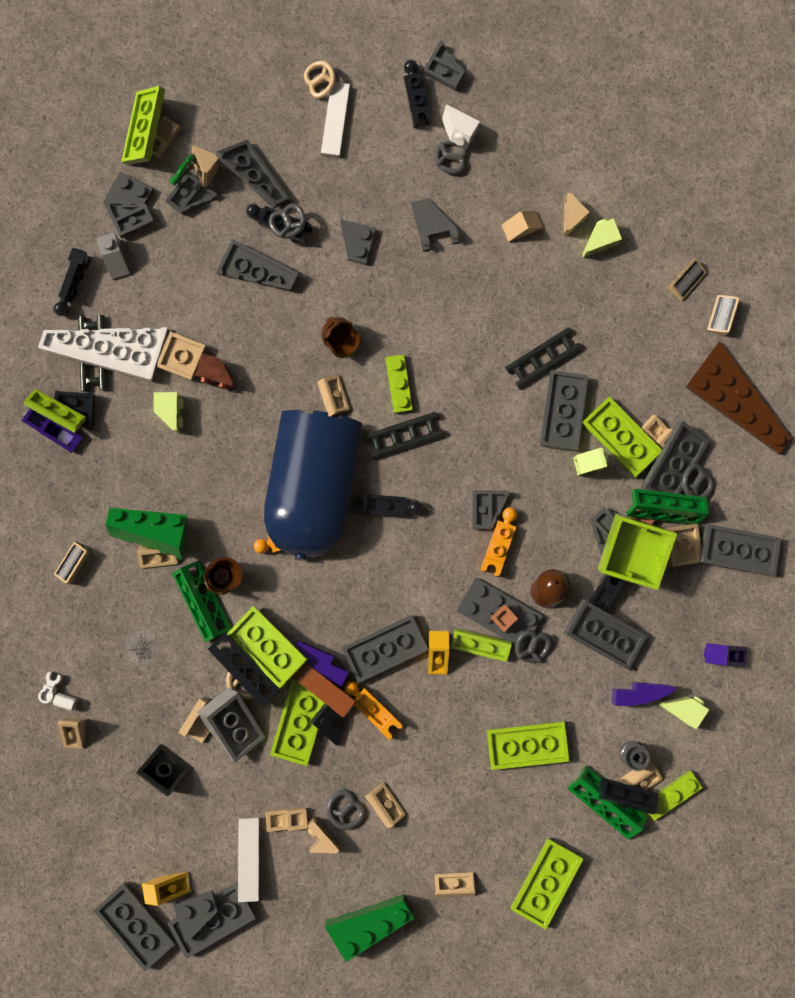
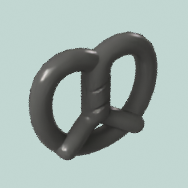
[434,140,467,174]
[269,204,306,239]
[680,463,714,498]
[515,630,551,663]
[326,790,365,830]

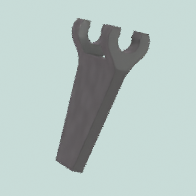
[411,198,459,251]

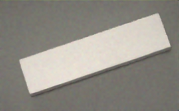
[321,83,350,158]
[238,818,259,902]

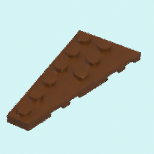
[685,341,791,454]

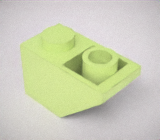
[154,392,184,433]
[573,448,609,476]

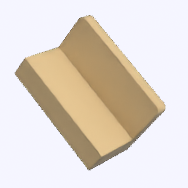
[179,697,210,743]

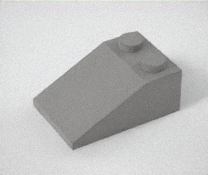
[197,688,266,763]

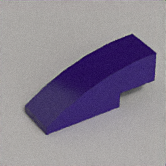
[21,409,82,453]
[296,640,349,687]
[612,682,676,706]

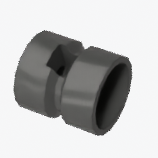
[619,741,650,771]

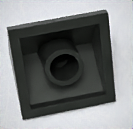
[136,744,191,797]

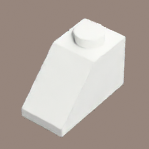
[442,105,480,149]

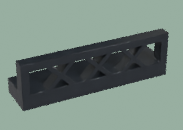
[208,633,279,707]

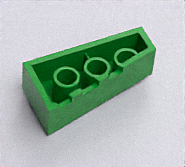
[105,508,190,560]
[325,894,414,962]

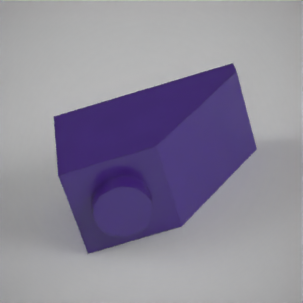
[704,643,747,666]

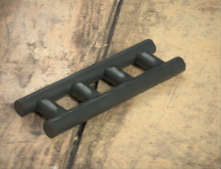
[78,315,107,392]
[505,327,582,389]
[364,411,444,460]

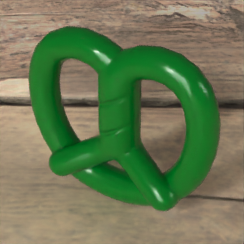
[169,153,195,186]

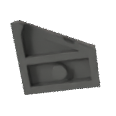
[423,40,465,91]
[103,172,154,205]
[165,172,217,214]
[105,203,155,239]
[340,219,376,265]
[472,490,510,529]
[590,506,614,556]
[174,890,219,943]

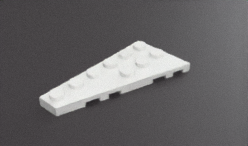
[38,327,168,382]

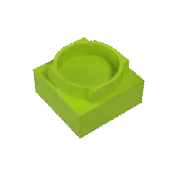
[597,514,677,590]

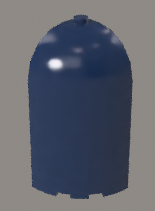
[264,410,362,561]

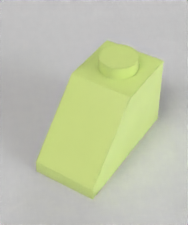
[582,218,622,258]
[659,697,709,729]

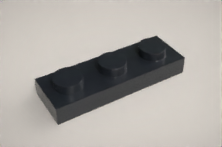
[599,778,658,815]

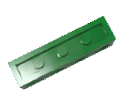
[626,488,709,525]
[172,561,232,643]
[567,765,647,840]

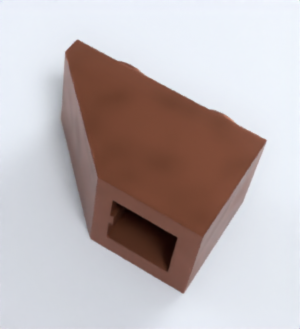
[195,353,236,391]

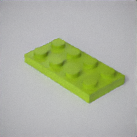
[121,86,165,165]
[582,396,662,478]
[227,606,308,689]
[270,679,325,766]
[486,721,569,770]
[510,838,583,930]

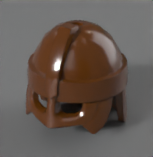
[321,317,362,358]
[204,557,243,595]
[530,569,570,608]

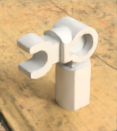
[38,672,78,711]

